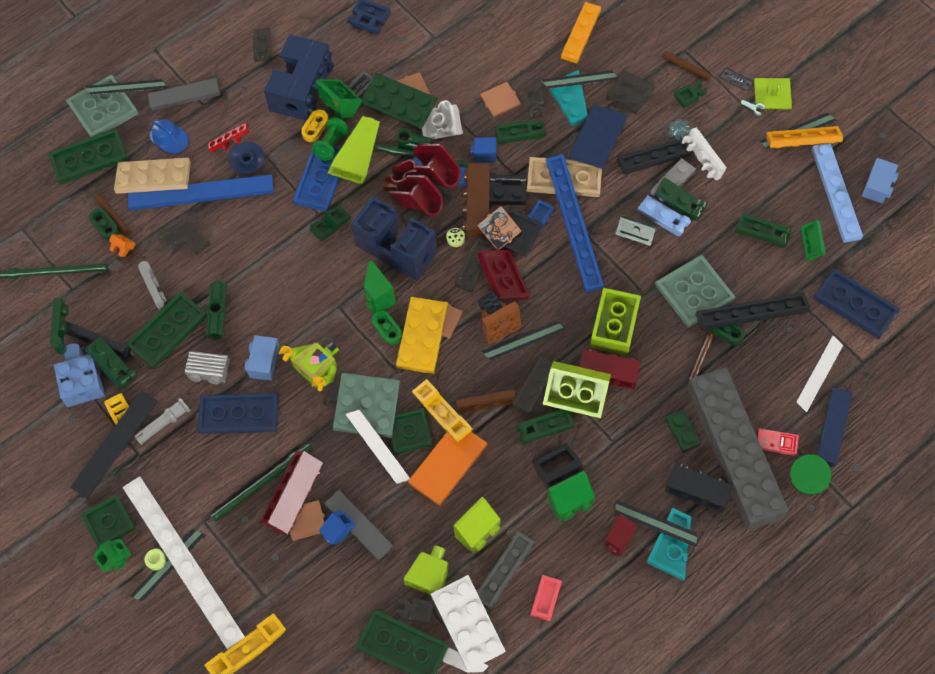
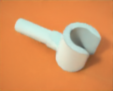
[741,100,765,116]

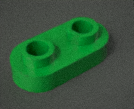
[372,311,402,345]

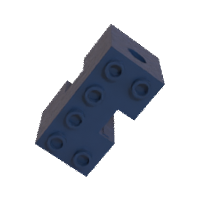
[264,34,334,120]
[351,196,437,281]

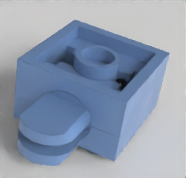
[54,344,105,407]

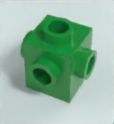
[93,539,131,573]

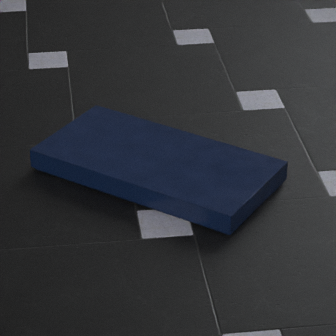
[569,105,628,169]
[813,269,900,339]
[198,393,278,434]

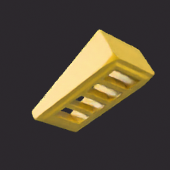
[104,393,141,431]

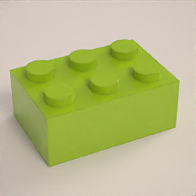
[590,288,641,356]
[543,361,611,418]

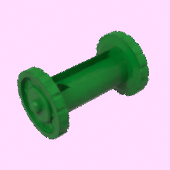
[312,117,349,161]

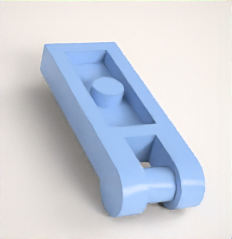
[637,195,691,236]

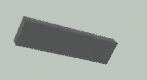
[148,78,220,111]
[324,490,394,561]
[477,531,535,611]

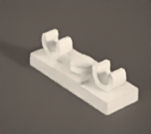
[681,127,727,181]

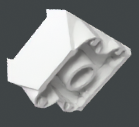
[422,100,463,139]

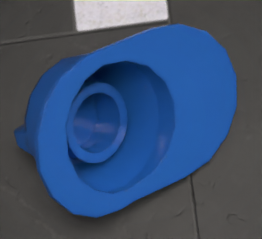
[150,119,189,154]

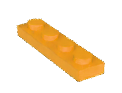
[561,2,601,64]
[766,126,843,148]

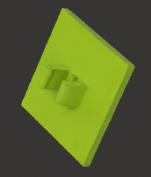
[754,78,792,109]

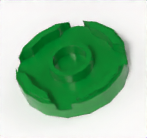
[790,454,831,495]

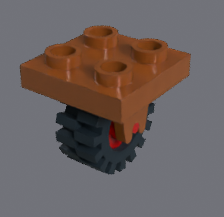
[478,292,521,344]

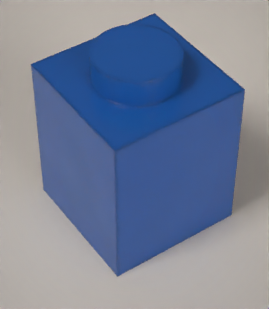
[471,137,496,163]
[319,510,356,545]

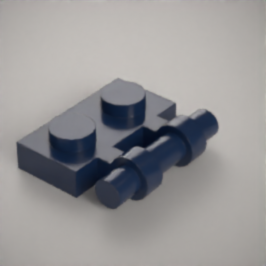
[347,0,391,34]

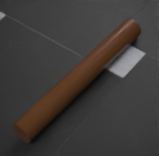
[662,51,711,80]
[94,194,131,235]
[687,332,715,383]

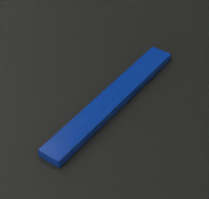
[546,154,604,293]
[128,175,274,211]

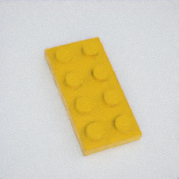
[396,297,448,374]

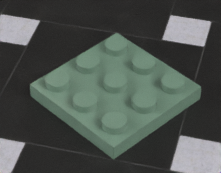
[66,74,138,138]
[655,255,736,328]
[333,373,400,438]

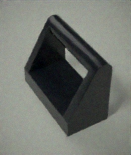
[532,443,583,489]

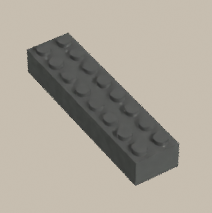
[687,367,789,530]

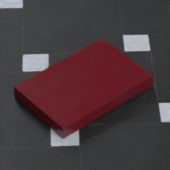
[476,250,530,301]

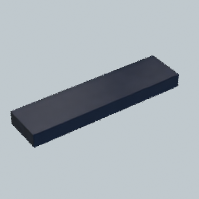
[817,388,853,466]

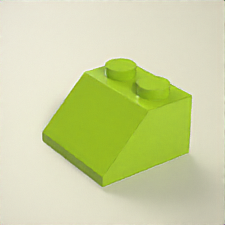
[453,497,500,553]

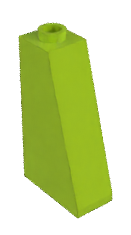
[328,116,380,184]

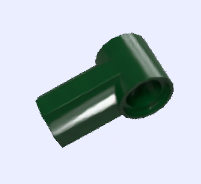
[396,128,432,150]

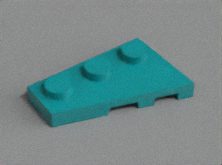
[549,70,588,127]
[646,508,691,581]

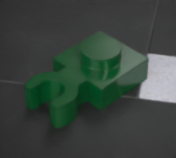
[674,81,708,108]

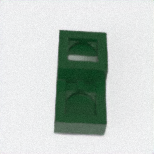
[309,205,351,241]

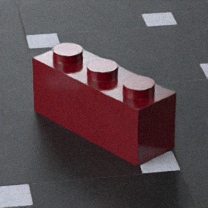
[579,349,641,390]

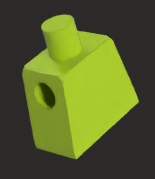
[404,546,449,595]

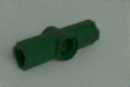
[206,281,227,340]

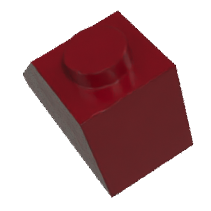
[604,514,638,556]

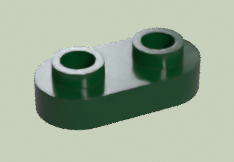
[89,208,119,240]
[709,325,745,345]

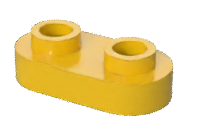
[301,110,328,142]

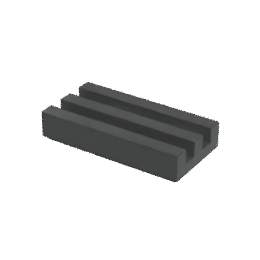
[347,70,373,99]

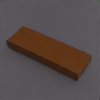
[456,389,515,414]

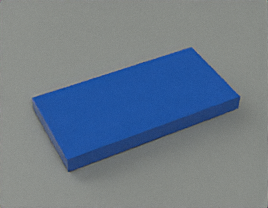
[293,141,342,212]

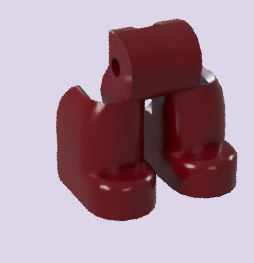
[382,144,461,217]

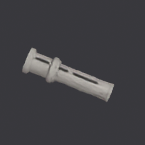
[134,398,191,445]

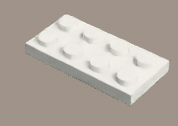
[430,575,506,671]

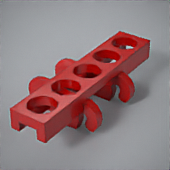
[208,123,249,153]

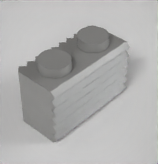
[185,351,230,384]

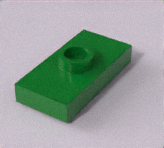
[801,219,826,261]

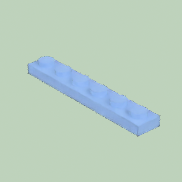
[811,143,863,243]

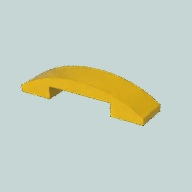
[412,379,473,442]
[204,613,286,674]

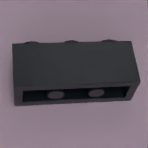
[664,464,732,513]

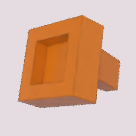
[109,234,136,257]

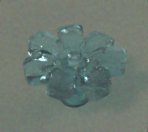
[669,119,692,140]

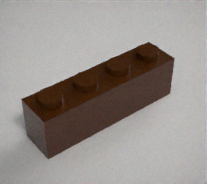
[463,163,490,238]

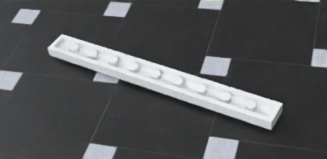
[123,476,245,650]

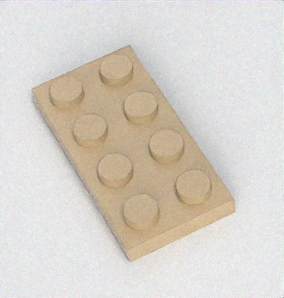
[527,157,602,197]
[114,158,191,194]

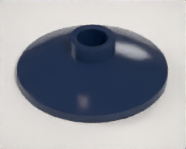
[228,142,264,174]

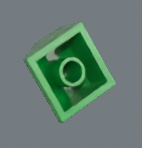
[316,79,362,119]
[363,260,396,313]
[547,471,595,522]

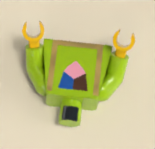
[278,342,339,391]

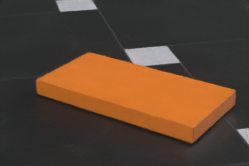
[408,432,487,506]

